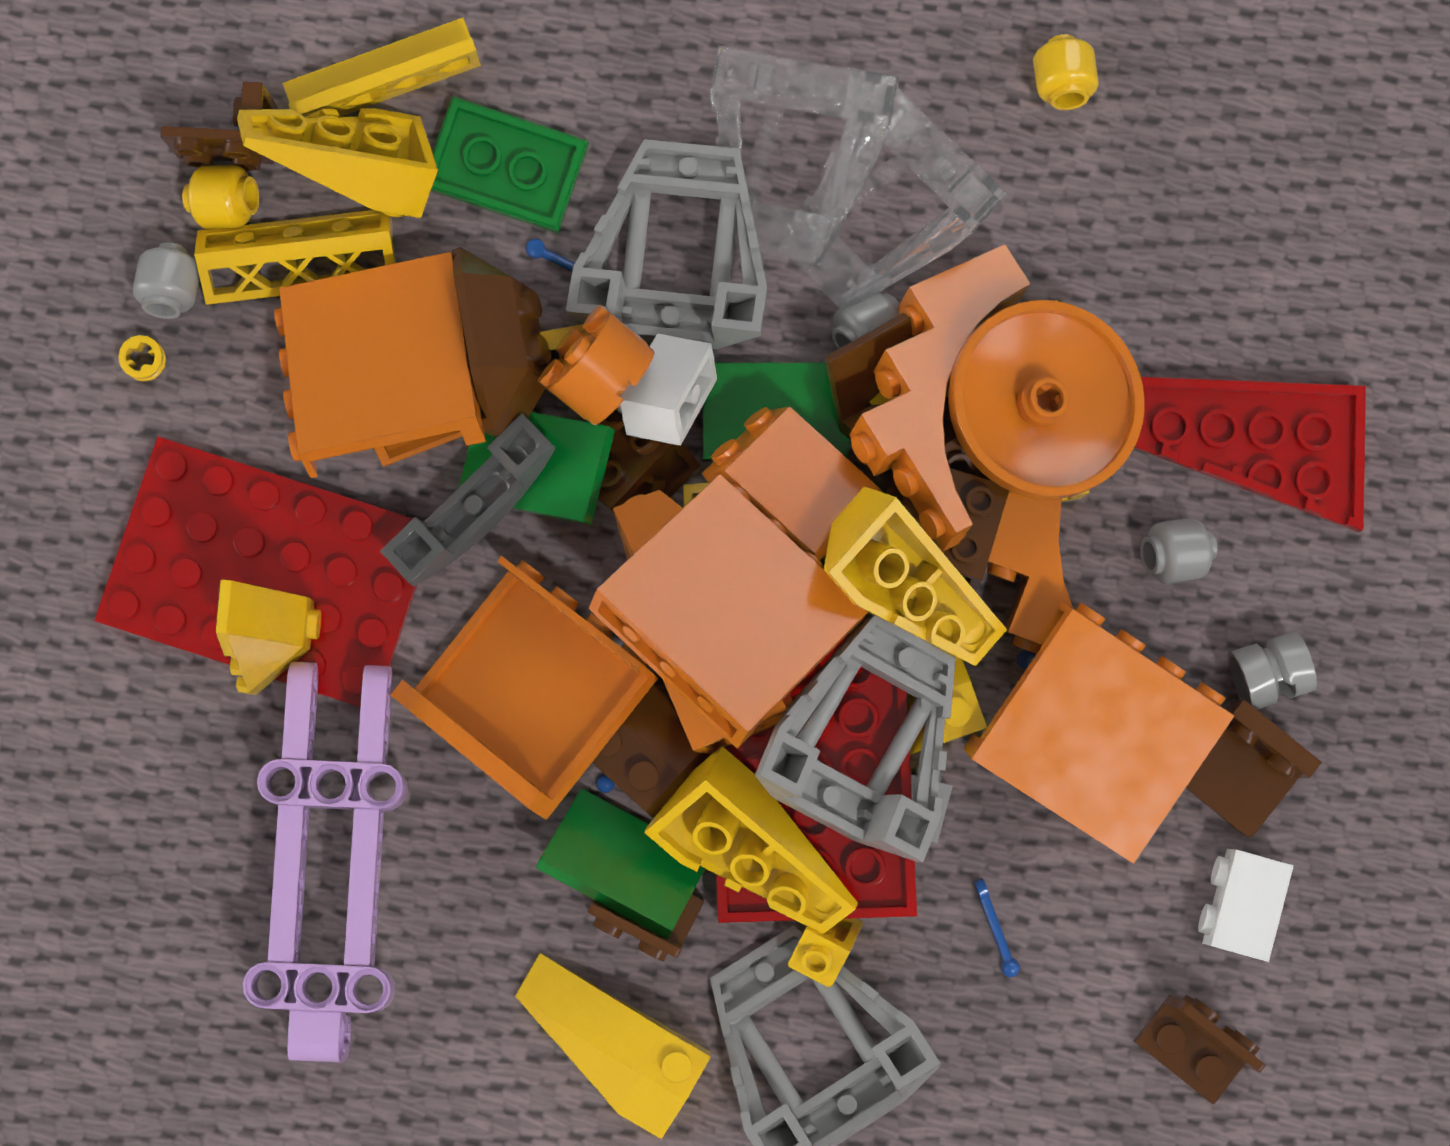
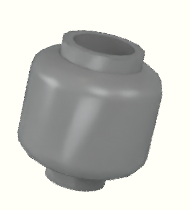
[133,243,200,319]
[832,289,899,349]
[1140,518,1217,584]

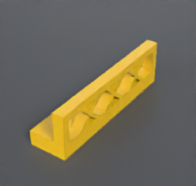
[282,18,481,117]
[194,210,396,305]

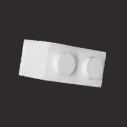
[617,333,717,446]
[1198,849,1294,962]

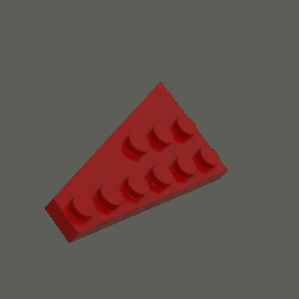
[1134,377,1366,532]

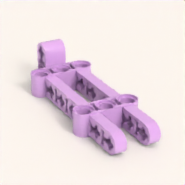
[243,662,408,1063]

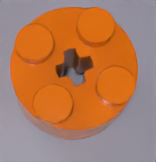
[538,305,655,425]

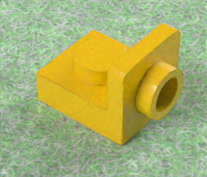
[788,918,864,987]

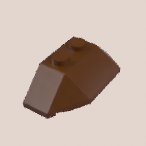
[452,247,551,438]
[592,684,711,818]

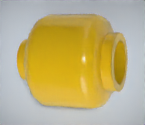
[1033,34,1099,110]
[182,165,259,229]

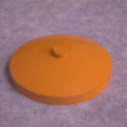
[948,300,1144,499]

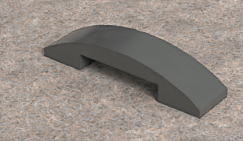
[380,414,556,586]

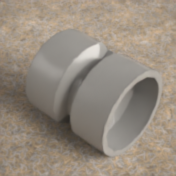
[1228,631,1317,709]

